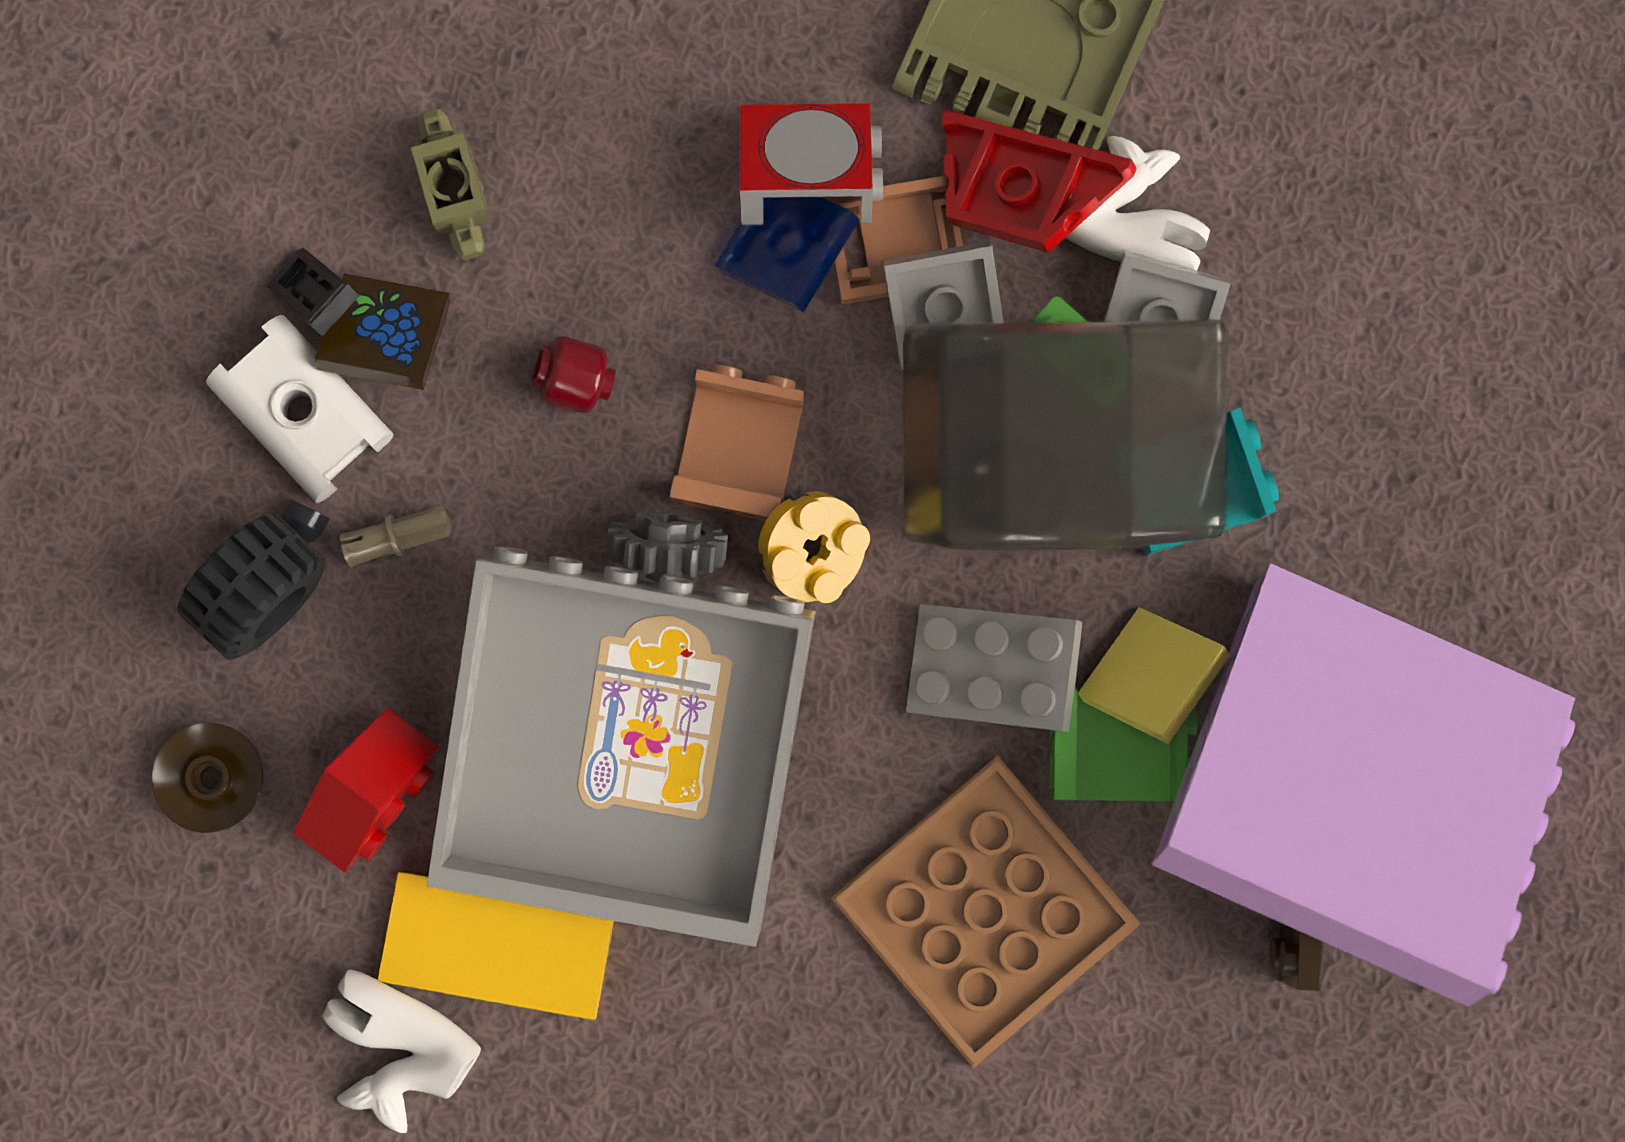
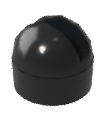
[282,499,330,543]

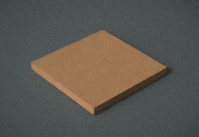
[830,756,1140,1068]

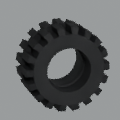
[177,513,326,660]

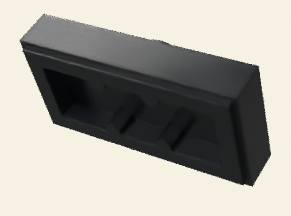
[267,247,360,336]

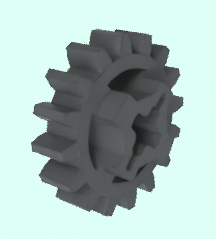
[606,509,728,581]

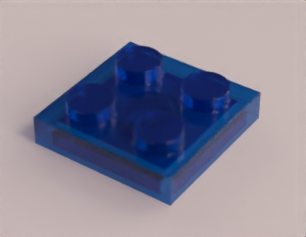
[714,197,860,313]

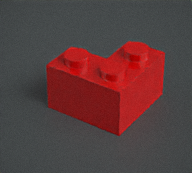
[293,708,440,873]

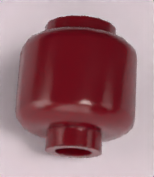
[532,336,616,413]

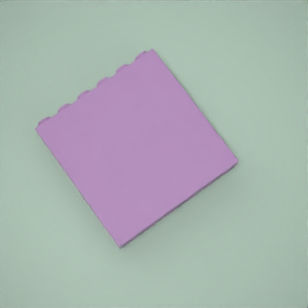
[1152,563,1575,1007]

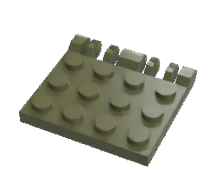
[892,0,1164,150]

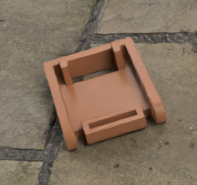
[823,176,963,305]

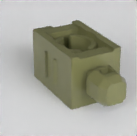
[411,109,491,260]

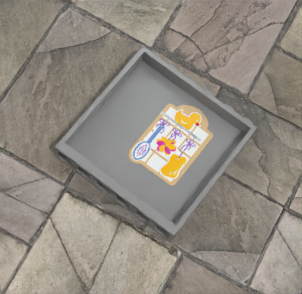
[427,546,816,947]

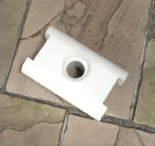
[206,315,393,503]

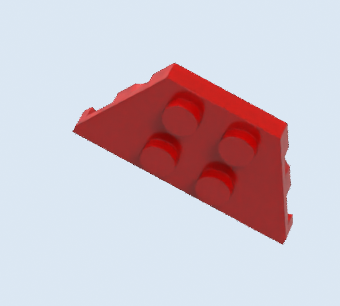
[942,110,1137,253]

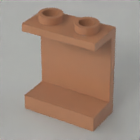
[670,364,804,522]

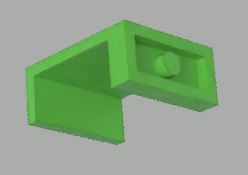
[1049,689,1197,801]

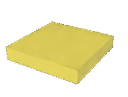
[1078,607,1230,744]

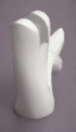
[1066,136,1210,270]
[322,969,481,1133]

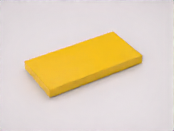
[378,871,614,1020]

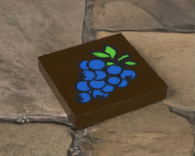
[315,273,450,390]

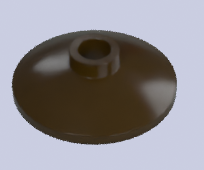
[152,723,263,833]

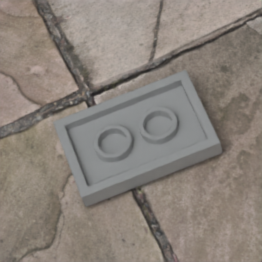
[906,604,1083,733]

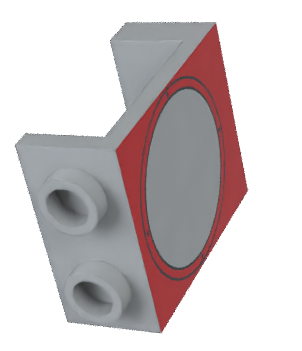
[740,103,883,225]

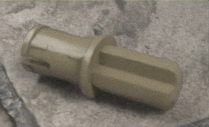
[340,506,451,567]

